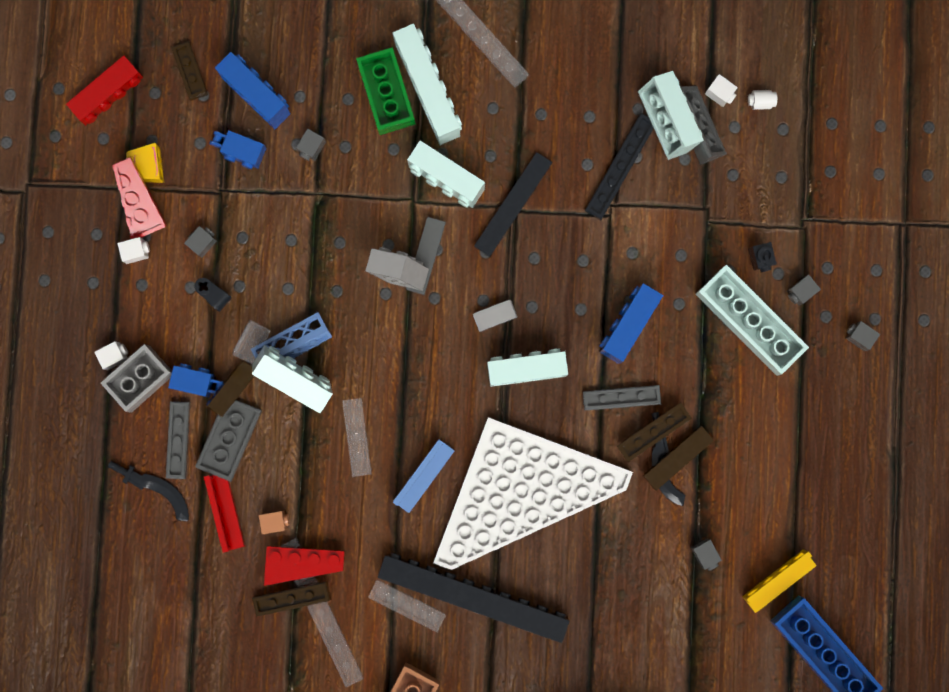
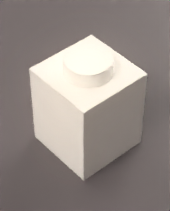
[705,74,738,107]
[117,237,150,264]
[94,342,128,370]

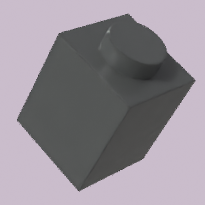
[296,129,326,161]
[184,226,217,258]
[787,275,821,306]
[845,321,880,351]
[691,539,722,571]

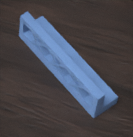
[251,312,332,359]
[393,439,455,513]

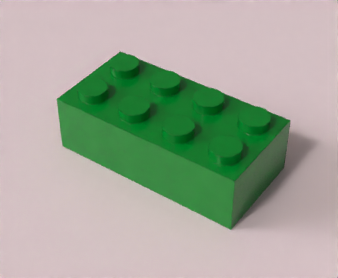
[356,47,416,135]

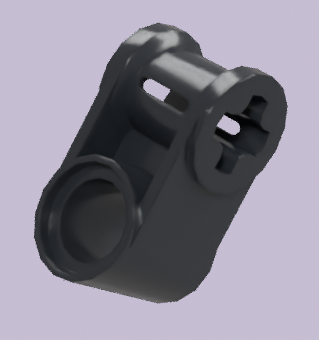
[195,278,232,312]

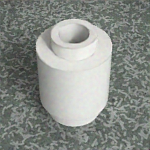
[748,90,777,110]

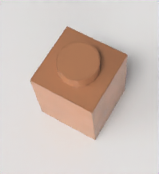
[259,510,290,534]

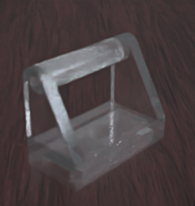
[232,320,270,364]

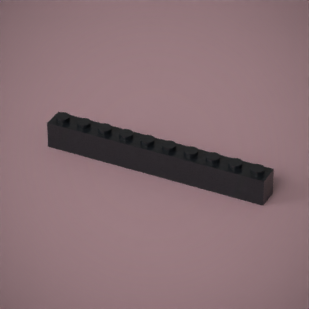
[377,552,570,643]

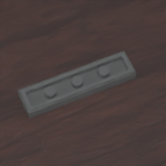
[406,217,446,295]
[583,385,661,411]
[166,401,191,479]

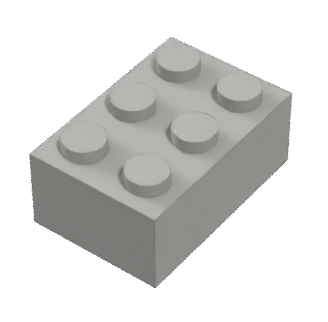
[366,247,429,291]
[101,344,172,412]

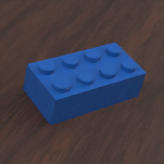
[215,52,291,129]
[599,283,663,364]

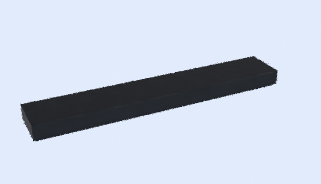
[585,113,654,220]
[474,152,553,257]

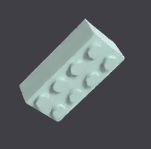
[638,71,704,160]
[407,141,485,208]
[252,345,333,413]
[487,349,568,387]

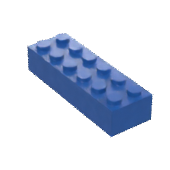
[770,595,884,692]

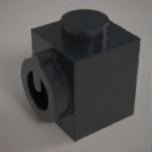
[748,242,777,273]

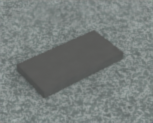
[195,400,262,482]

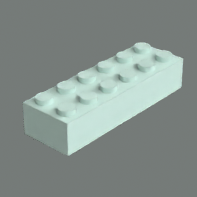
[393,24,462,145]
[696,265,809,376]

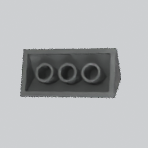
[680,86,727,165]

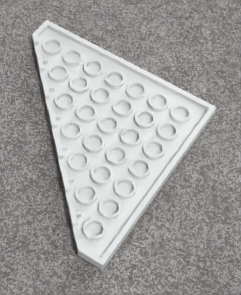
[434,418,633,570]

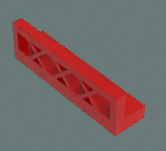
[204,475,245,553]

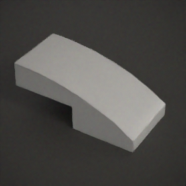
[473,300,517,332]

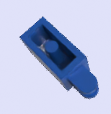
[209,130,267,169]
[168,363,223,397]

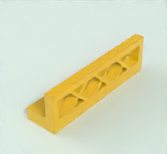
[742,550,817,613]

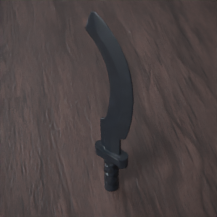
[651,412,685,506]
[108,461,189,522]

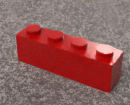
[66,55,143,126]

